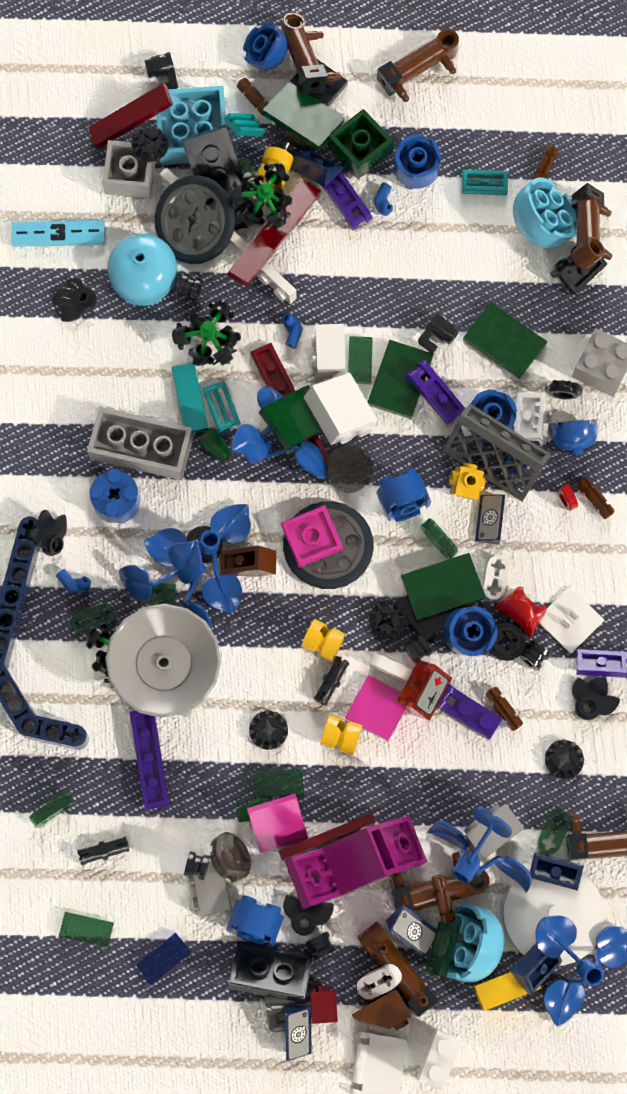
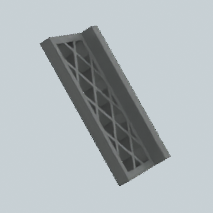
[442,404,551,502]

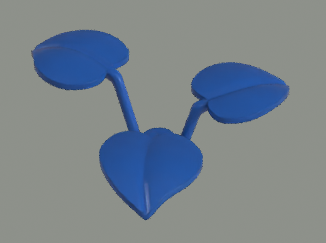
[231,386,326,479]
[144,504,251,614]
[119,540,211,629]
[427,807,532,893]
[535,915,627,1027]

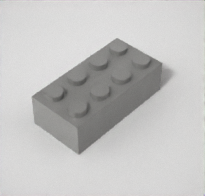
[87,407,194,480]

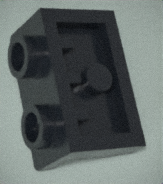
[550,245,607,295]

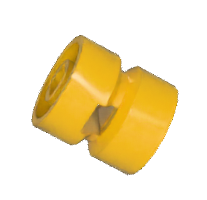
[256,147,293,190]
[301,619,346,662]
[320,714,363,756]

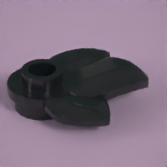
[52,278,97,322]
[32,510,67,556]
[572,677,620,720]
[283,895,334,936]

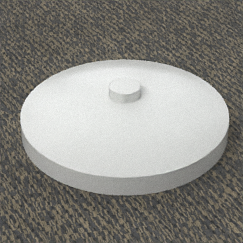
[503,869,605,966]

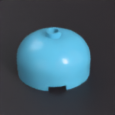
[513,178,576,249]
[107,234,178,306]
[435,902,504,982]

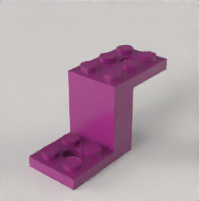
[284,816,428,909]

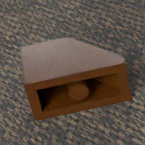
[220,546,277,577]
[351,989,412,1031]

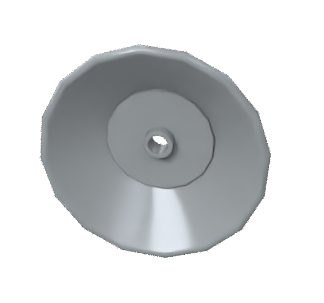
[106,604,221,718]

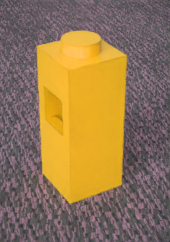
[473,972,541,1011]

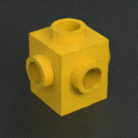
[449,463,485,500]

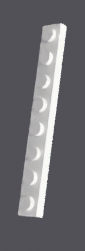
[160,168,297,304]

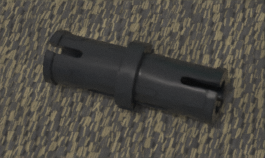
[313,656,350,706]
[77,836,130,866]

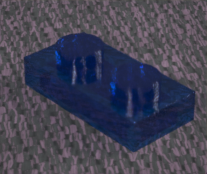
[136,933,192,985]

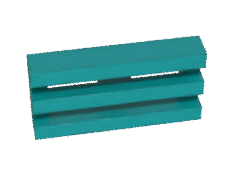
[224,113,266,137]
[461,169,508,196]
[202,381,241,433]

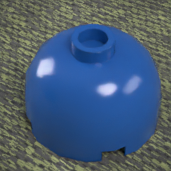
[243,22,288,70]
[550,419,598,455]

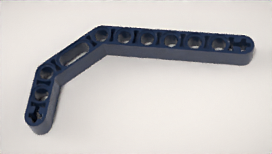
[0,516,89,750]

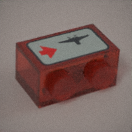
[396,660,452,721]

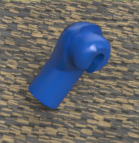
[373,182,393,216]
[282,313,303,349]
[56,569,91,593]

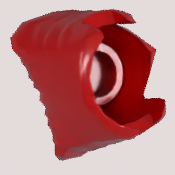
[495,586,547,638]

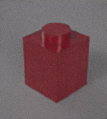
[310,986,338,1024]

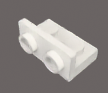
[514,393,553,445]

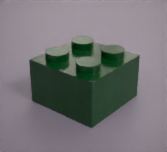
[328,108,394,180]

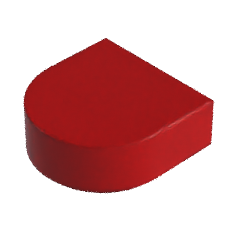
[557,484,578,511]

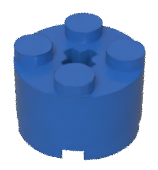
[394,134,441,190]
[469,389,517,444]
[89,469,140,523]
[376,469,432,522]
[443,607,498,656]
[226,895,284,947]

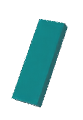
[171,363,208,434]

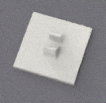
[539,586,604,654]

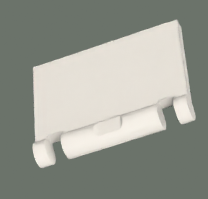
[350,1031,408,1094]

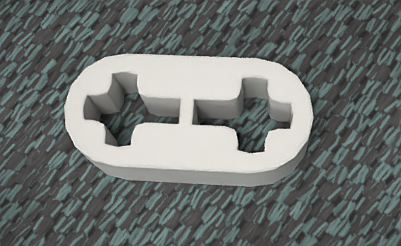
[483,555,509,602]
[368,653,416,685]
[357,964,402,999]

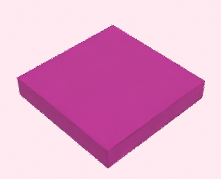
[281,505,344,568]
[345,675,411,742]
[247,794,308,853]

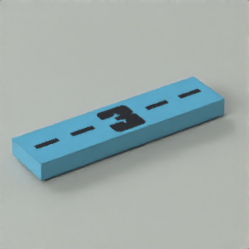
[12,220,105,247]

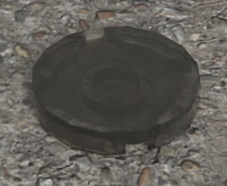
[325,446,373,493]
[210,832,251,883]

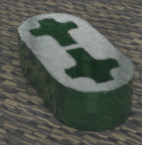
[420,518,459,559]
[70,604,116,635]
[29,791,75,828]
[537,809,570,855]

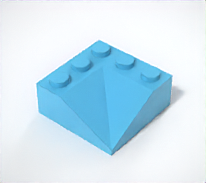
[156,86,227,166]

